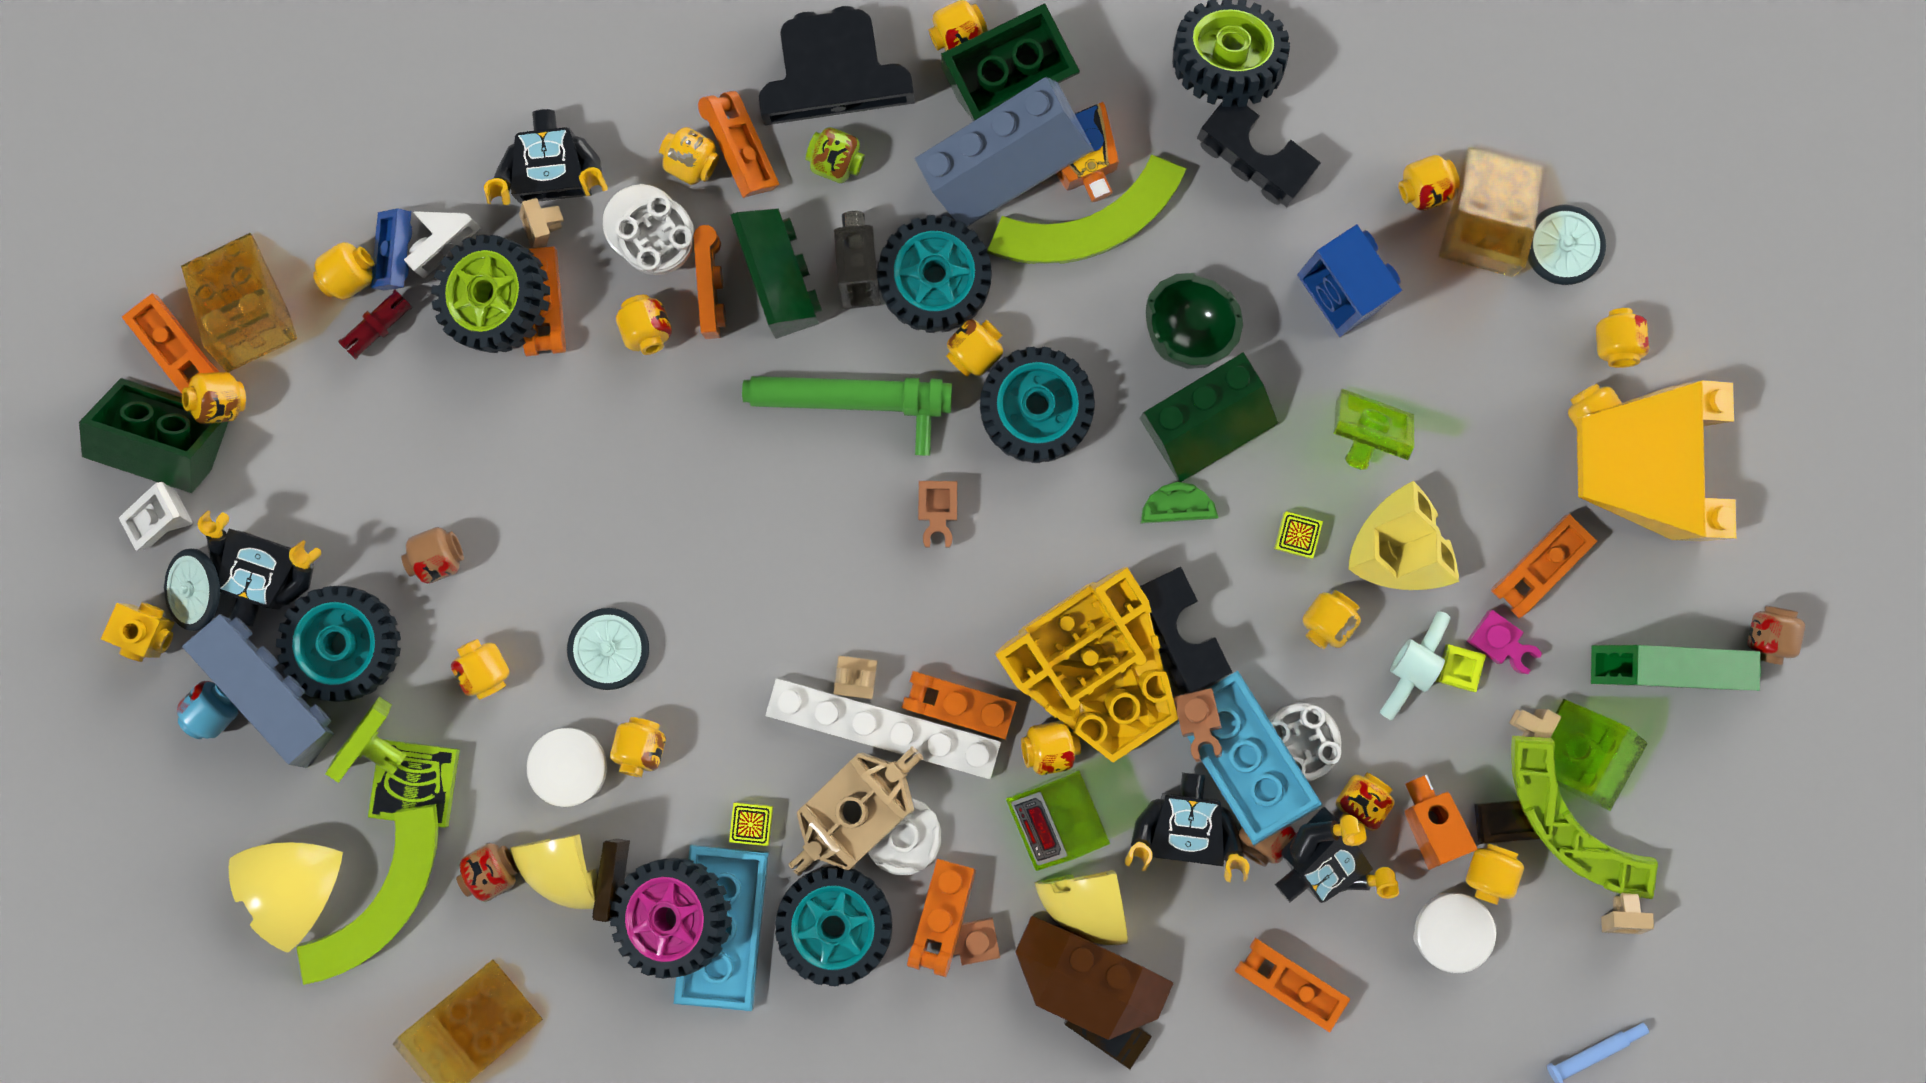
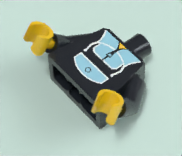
[484,109,608,205]
[197,510,321,626]
[1125,772,1250,882]
[1275,807,1399,903]

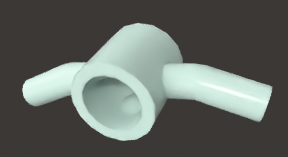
[1380,611,1451,720]

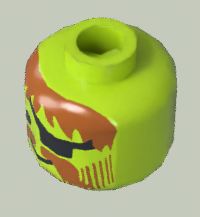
[805,127,865,184]

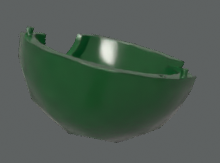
[1146,273,1243,369]

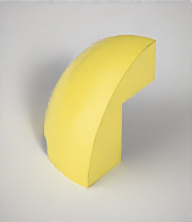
[1349,481,1459,590]
[510,834,598,909]
[229,842,343,953]
[1034,870,1128,945]

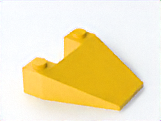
[1577,380,1737,541]

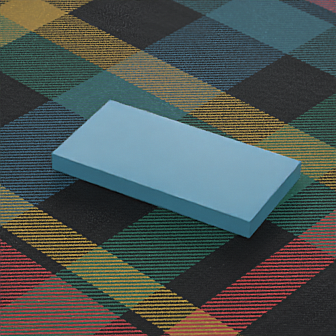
[1176,671,1323,846]
[673,845,769,1011]

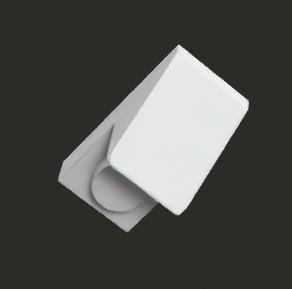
[404,211,481,279]
[119,482,193,551]

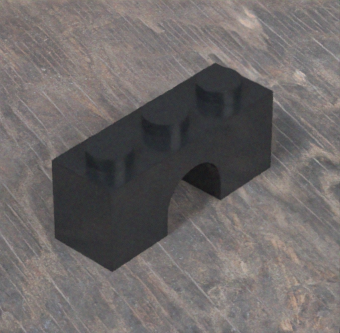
[1197,100,1321,207]
[1140,567,1233,693]

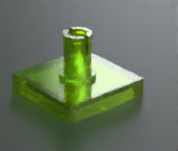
[1333,389,1414,470]

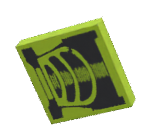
[368,739,460,828]

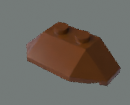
[1015,916,1174,1040]

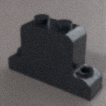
[759,6,915,125]

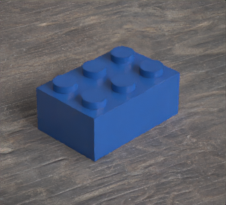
[1297,224,1402,338]

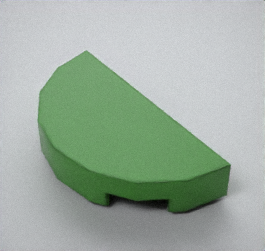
[1140,482,1218,524]

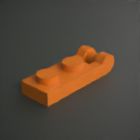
[698,91,780,198]
[693,225,726,339]
[523,246,566,357]
[122,293,219,393]
[1491,514,1597,618]
[901,671,1017,740]
[907,859,976,977]
[1235,937,1350,1033]

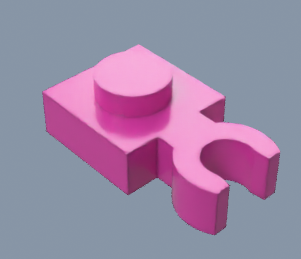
[1466,610,1542,674]

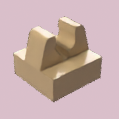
[519,198,564,248]
[834,656,878,699]
[1509,709,1561,738]
[1601,893,1654,935]

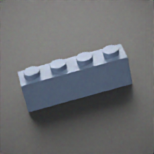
[914,77,1094,227]
[182,614,334,768]

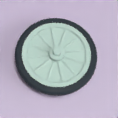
[1525,205,1606,285]
[164,548,220,631]
[567,608,649,690]

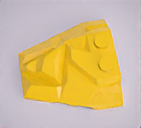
[994,567,1178,763]

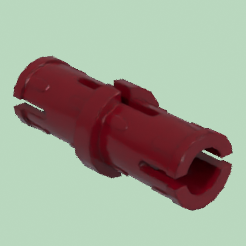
[338,289,413,360]

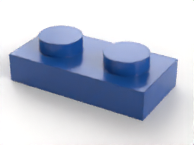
[370,208,412,291]

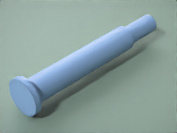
[1547,1023,1649,1083]

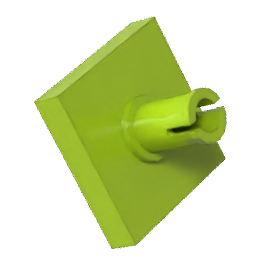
[325,696,407,783]

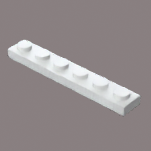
[765,678,1001,779]

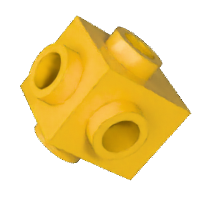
[101,602,175,662]

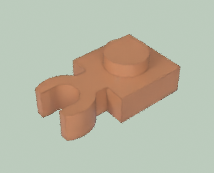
[918,481,957,548]
[1174,688,1222,762]
[929,917,1000,965]

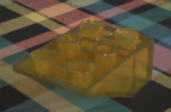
[1438,147,1543,277]
[181,233,297,372]
[392,959,543,1083]

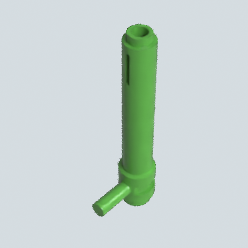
[742,376,952,456]

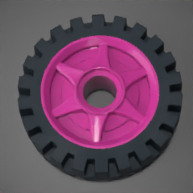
[610,858,732,979]

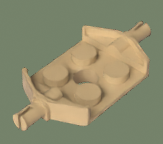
[788,746,923,876]

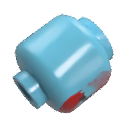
[177,681,238,739]

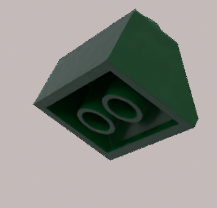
[941,3,1080,121]
[730,208,822,339]
[1139,352,1278,482]
[79,378,228,493]

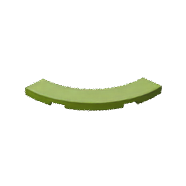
[987,154,1187,264]
[1511,736,1658,899]
[296,804,438,985]

